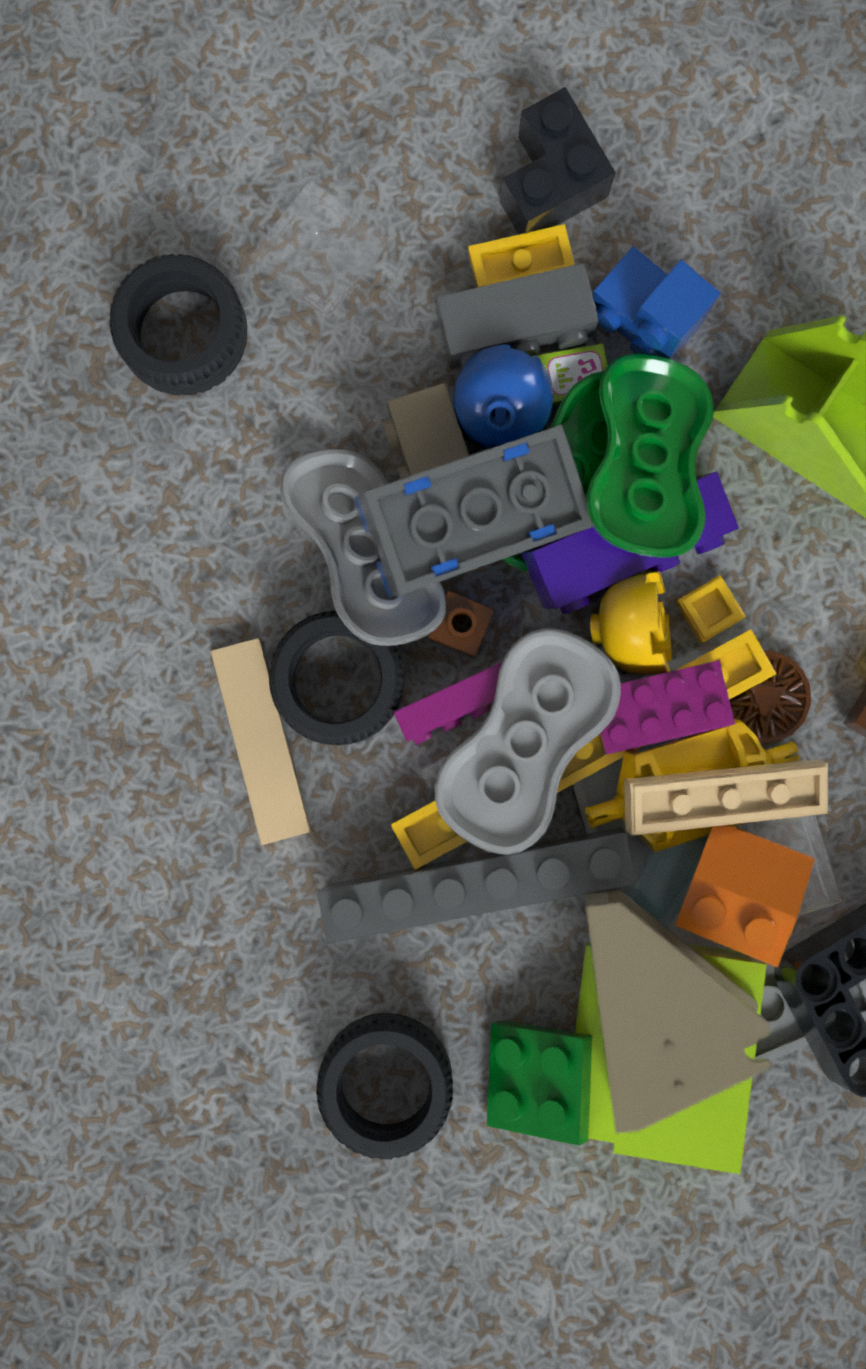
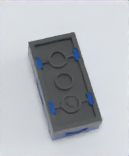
[353,425,594,596]

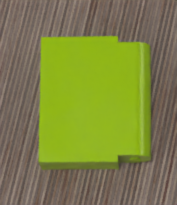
[575,942,767,1174]

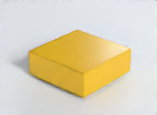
[675,575,746,644]

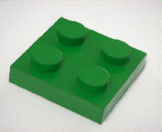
[487,1021,592,1146]

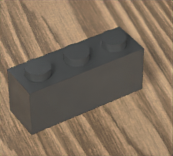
[437,263,599,369]

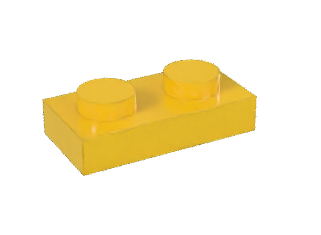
[468,224,575,288]

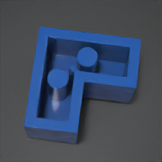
[592,246,721,359]

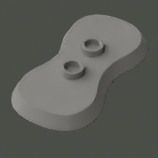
[279,449,446,646]
[435,628,620,855]

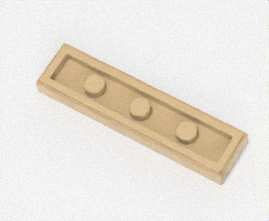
[211,638,312,845]
[624,759,828,835]

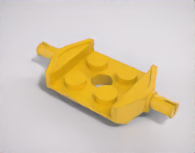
[585,719,800,852]

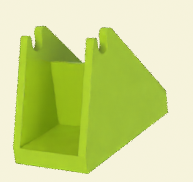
[713,315,866,518]

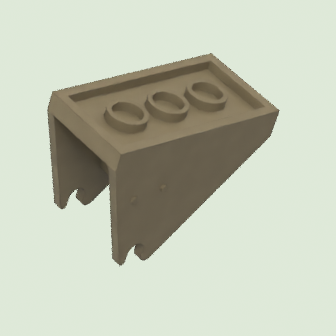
[586,888,771,1133]

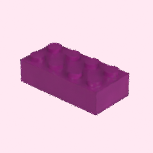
[599,660,735,755]
[393,662,502,745]

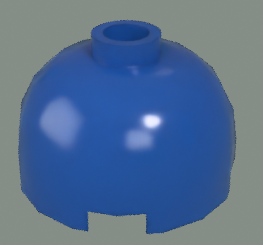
[452,344,554,449]

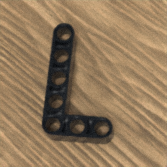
[774,903,866,1097]

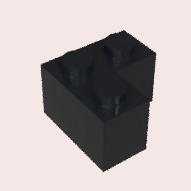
[500,87,616,235]

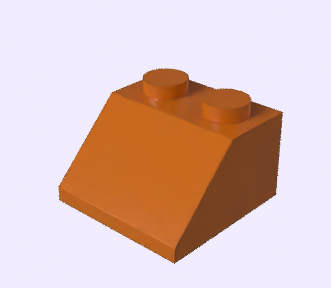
[675,825,815,968]

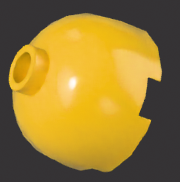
[590,571,672,675]

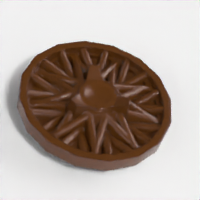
[729,650,811,743]

